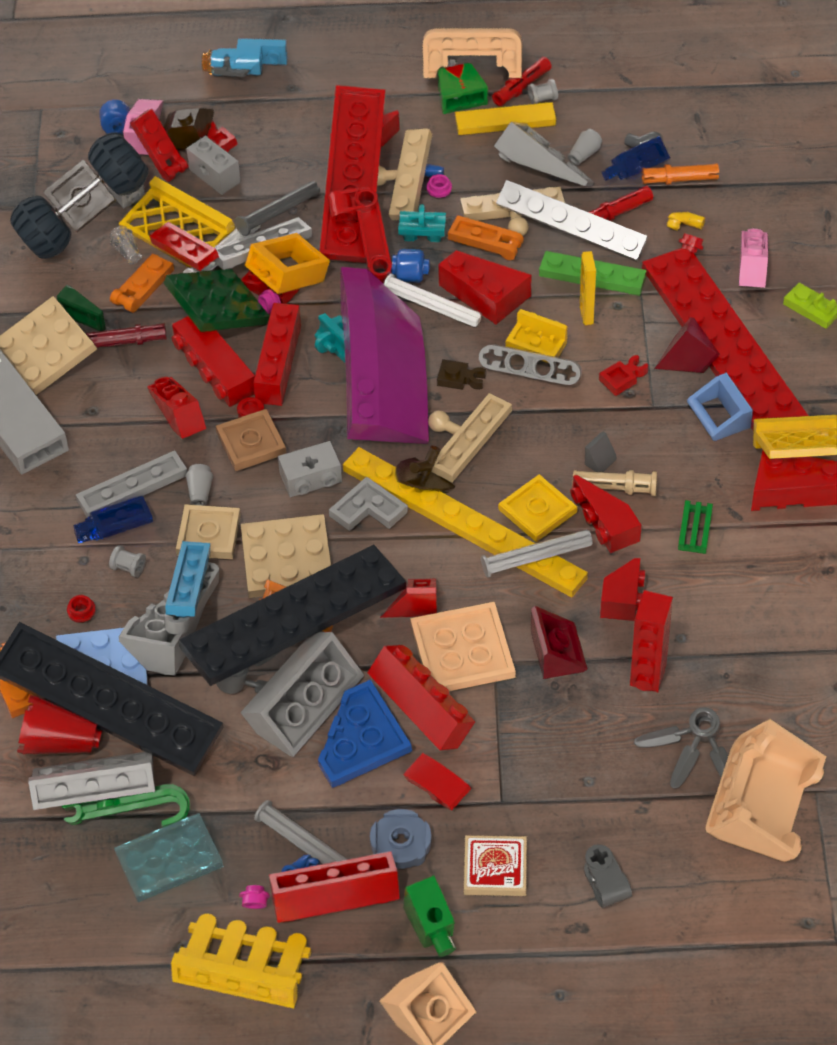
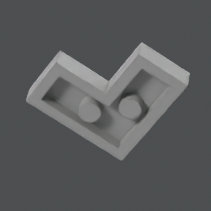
[329,477,408,531]

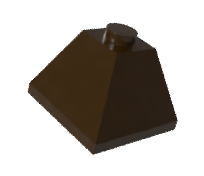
[164,108,214,150]

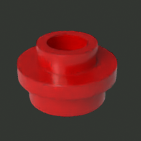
[678,233,704,254]
[67,595,96,623]

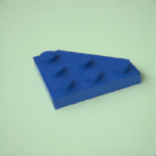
[318,679,412,788]

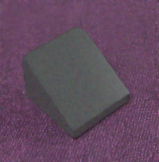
[585,431,617,472]

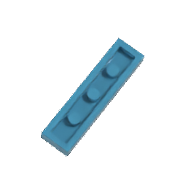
[166,541,210,617]

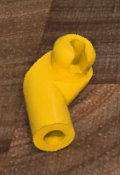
[667,212,705,230]

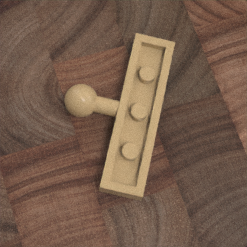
[377,129,432,220]
[461,187,565,236]
[428,393,512,483]

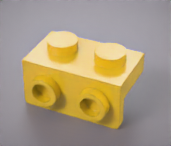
[506,309,568,363]

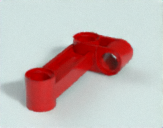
[327,186,392,284]

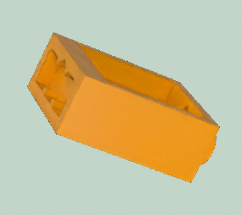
[245,233,330,294]

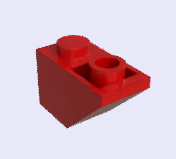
[600,558,645,621]

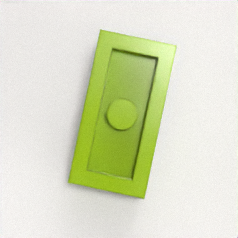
[783,282,837,329]

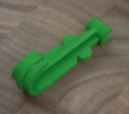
[62,784,190,828]

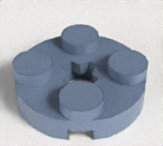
[370,809,432,869]

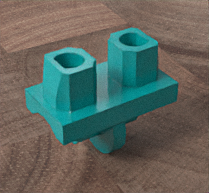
[398,204,446,242]
[314,313,346,363]

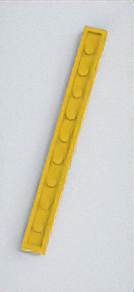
[343,447,588,598]

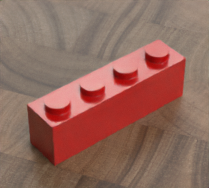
[253,303,301,406]
[171,316,255,407]
[630,590,673,692]
[367,645,475,751]
[269,851,400,923]

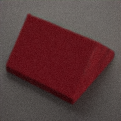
[531,606,588,679]

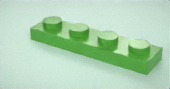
[539,251,646,296]

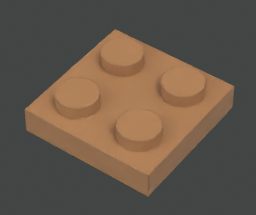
[216,409,287,472]

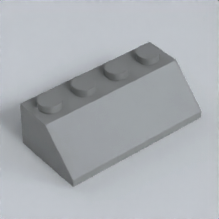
[240,632,364,757]

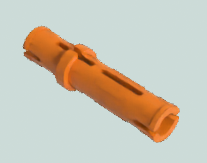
[642,163,719,185]

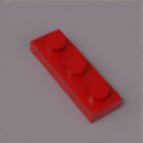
[149,222,219,271]

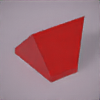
[380,578,437,618]

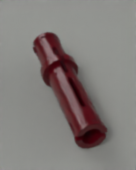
[86,323,167,348]

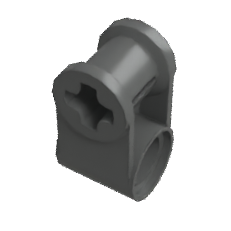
[584,844,632,908]

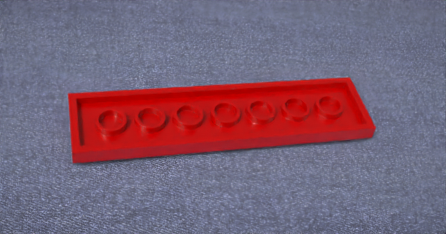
[319,85,385,263]

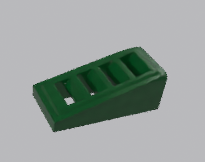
[56,285,106,331]

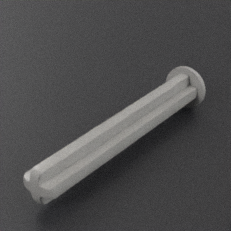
[481,529,593,578]
[254,800,348,864]

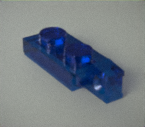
[601,136,671,181]
[73,495,153,543]

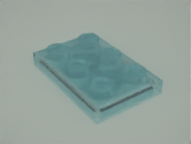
[114,813,223,902]

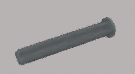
[235,181,320,236]

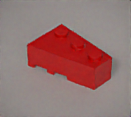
[438,250,532,324]
[751,450,837,511]

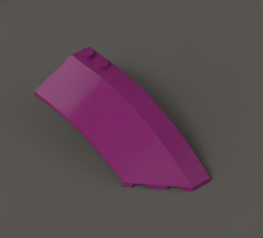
[340,267,429,444]

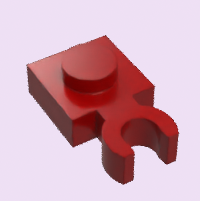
[207,122,238,152]
[599,355,648,396]

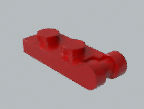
[129,109,188,182]

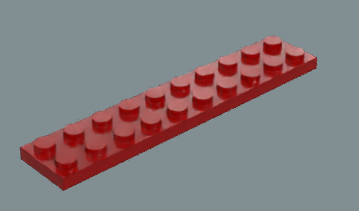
[642,248,809,431]

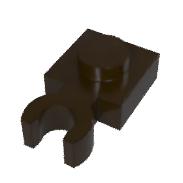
[437,359,486,390]

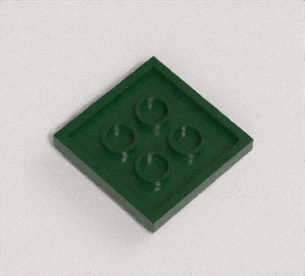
[163,269,270,332]

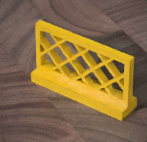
[119,176,235,268]
[753,415,837,459]

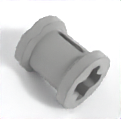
[528,79,558,104]
[109,545,146,578]

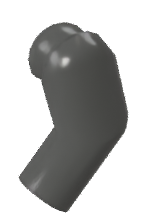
[624,131,663,152]

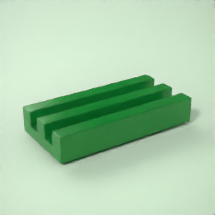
[678,500,713,554]

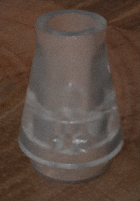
[109,226,142,264]

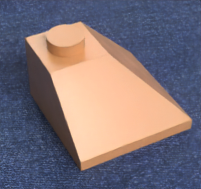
[380,962,476,1045]

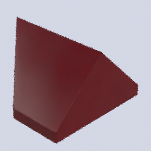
[654,317,720,373]

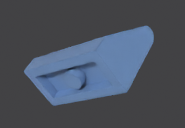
[687,373,753,441]

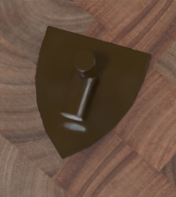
[395,445,455,491]

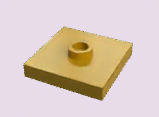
[498,474,577,543]

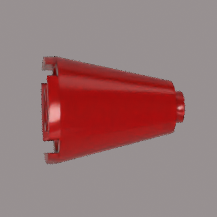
[17,695,102,754]

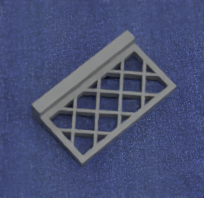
[28,752,155,810]

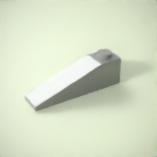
[494,122,595,187]
[119,591,206,676]

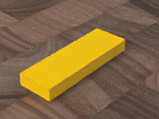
[579,251,596,325]

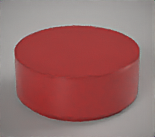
[237,397,264,418]

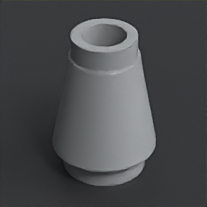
[568,129,603,165]
[186,464,213,506]

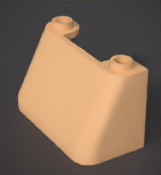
[423,28,522,78]
[705,719,826,862]

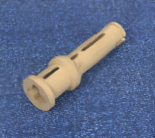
[572,470,657,497]

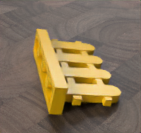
[171,914,311,1009]

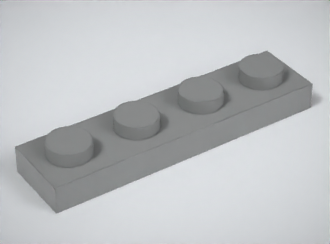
[214,217,312,270]
[75,450,188,520]

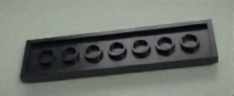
[179,544,406,686]
[0,622,224,776]

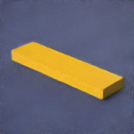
[455,102,556,135]

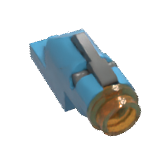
[202,39,288,77]

